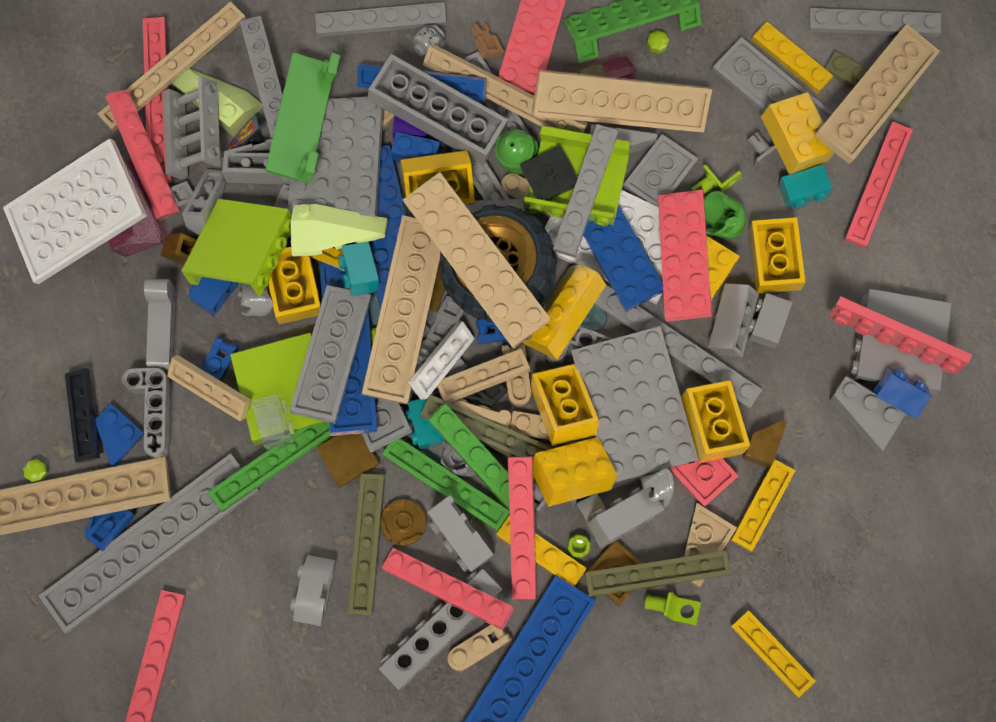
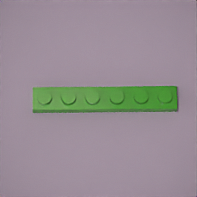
[427,404,537,511]
[208,422,331,513]
[382,438,510,532]

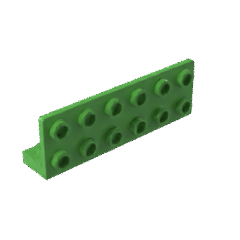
[563,0,702,63]
[265,53,340,184]

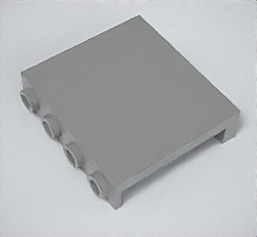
[851,289,952,396]

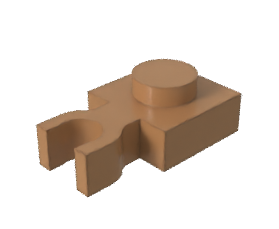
[472,23,504,59]

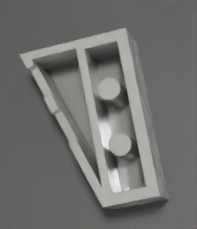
[222,138,290,185]
[829,376,906,456]
[427,495,494,574]

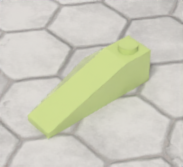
[171,68,263,137]
[291,204,388,256]

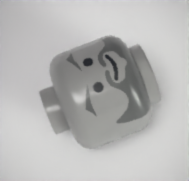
[413,25,445,57]

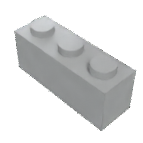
[708,284,759,357]
[587,487,665,548]

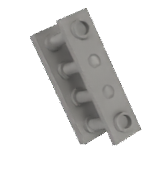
[163,76,220,180]

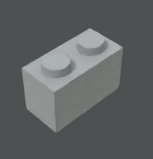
[749,293,793,349]

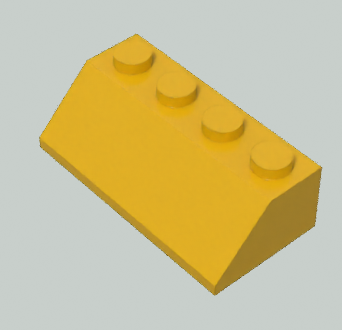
[522,264,606,360]

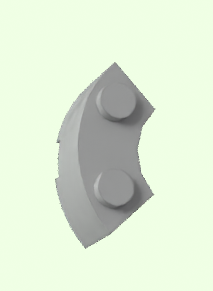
[290,555,335,626]

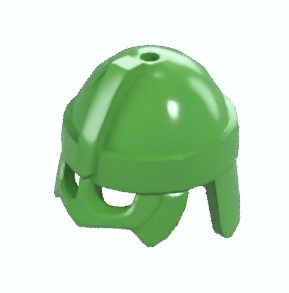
[495,130,538,175]
[704,191,747,239]

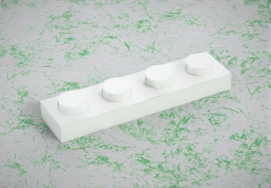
[408,321,475,399]

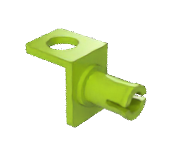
[690,164,742,195]
[645,592,701,625]

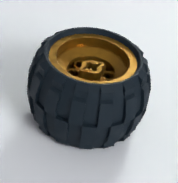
[439,204,557,322]

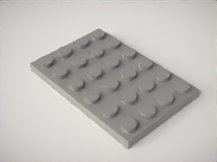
[288,97,384,217]
[571,326,699,483]

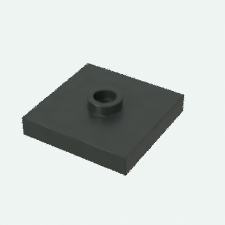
[520,145,578,201]

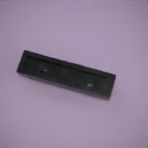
[65,368,100,463]

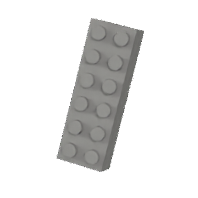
[368,54,508,165]

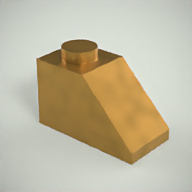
[160,233,197,265]
[743,420,787,469]

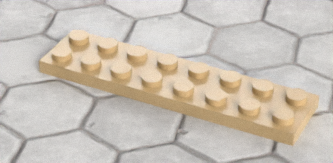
[814,24,940,165]
[532,70,712,132]
[403,172,551,349]
[362,215,440,405]
[0,457,171,535]

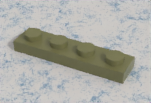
[825,52,913,113]

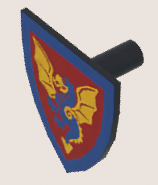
[222,114,264,158]

